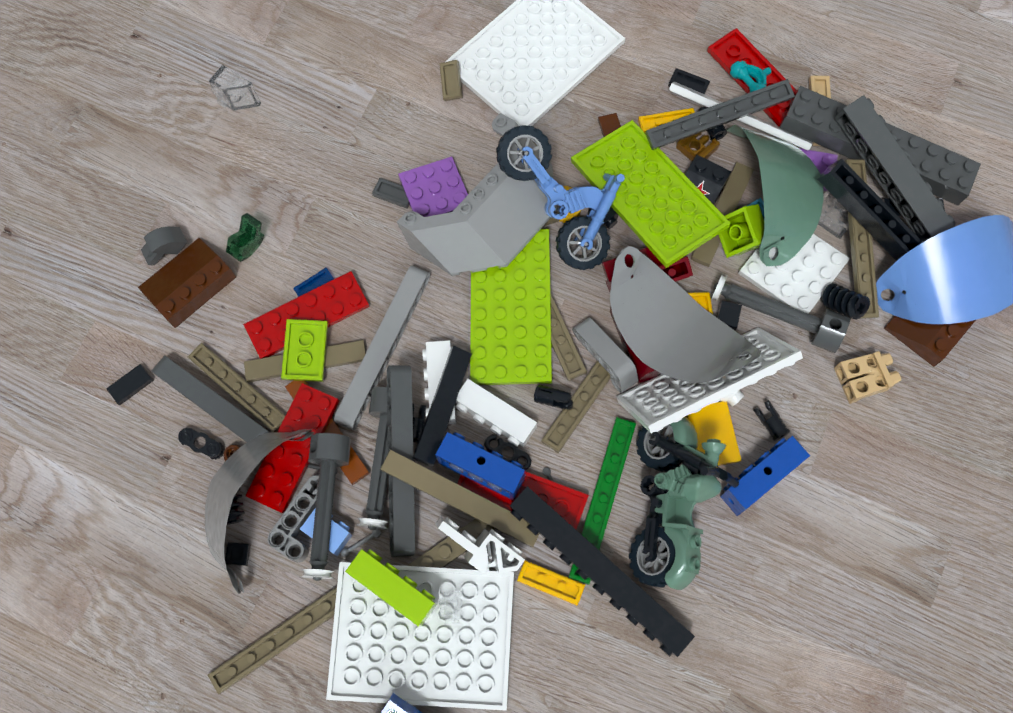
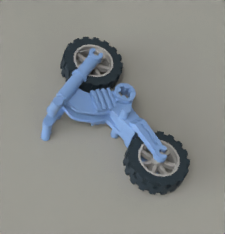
[496,125,625,270]

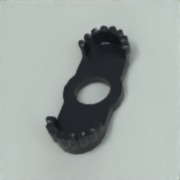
[178,428,225,460]

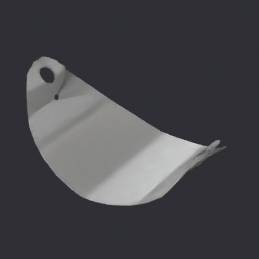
[610,246,761,383]
[205,429,314,594]

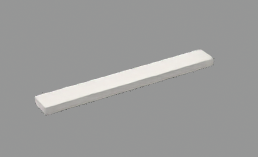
[669,82,812,150]

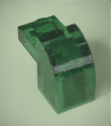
[226,213,264,262]

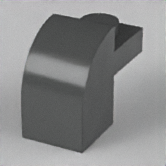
[141,226,187,265]

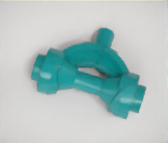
[730,61,771,92]

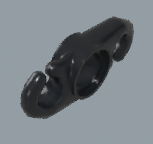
[484,435,532,470]

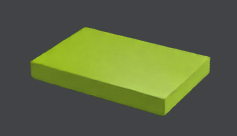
[281,319,328,382]

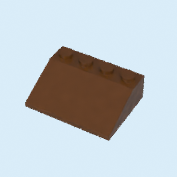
[138,238,236,328]
[884,316,976,367]

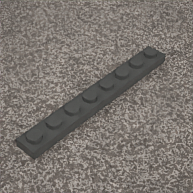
[645,79,795,150]

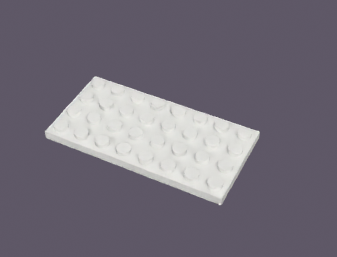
[616,327,803,433]

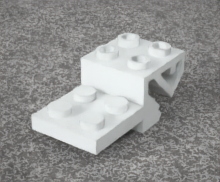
[435,517,525,574]

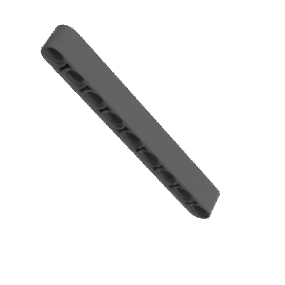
[387,365,415,557]

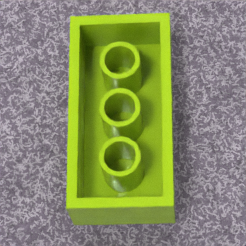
[345,549,437,627]

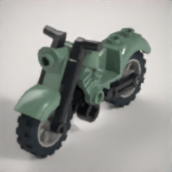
[629,417,739,590]

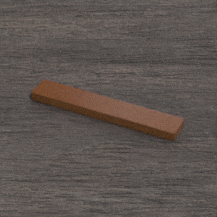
[285,380,370,485]

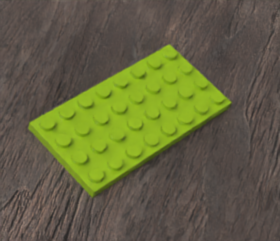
[571,120,730,268]
[470,229,552,385]

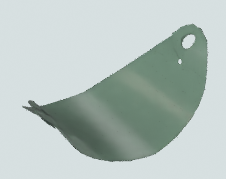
[726,125,824,266]

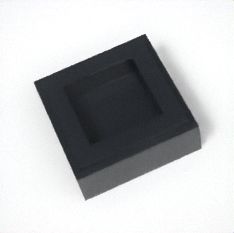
[225,542,251,566]

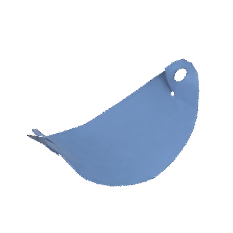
[876,215,1013,324]

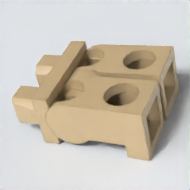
[834,351,901,404]

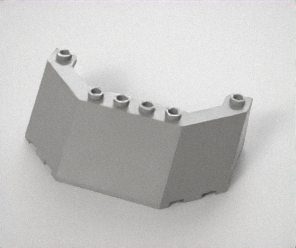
[397,113,557,276]

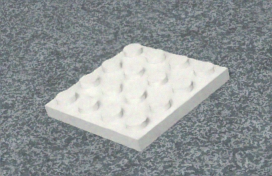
[738,234,850,314]

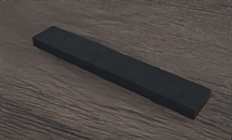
[412,345,472,467]

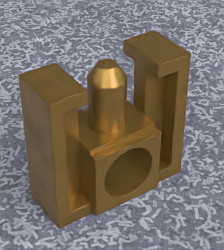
[676,132,720,161]

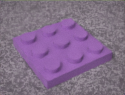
[398,156,468,217]

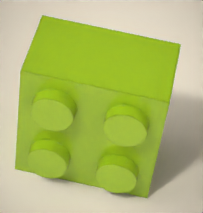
[718,204,764,258]

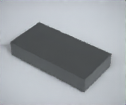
[372,178,409,209]

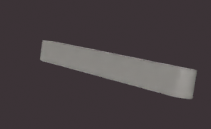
[334,265,430,430]

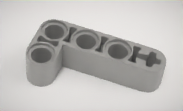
[572,317,638,393]
[267,475,319,563]

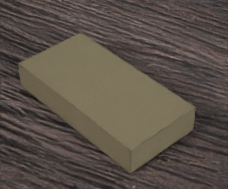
[439,60,463,101]

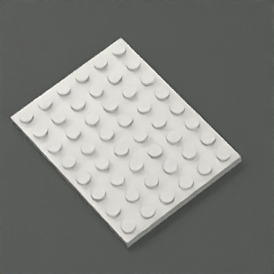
[445,0,625,126]
[326,562,514,710]

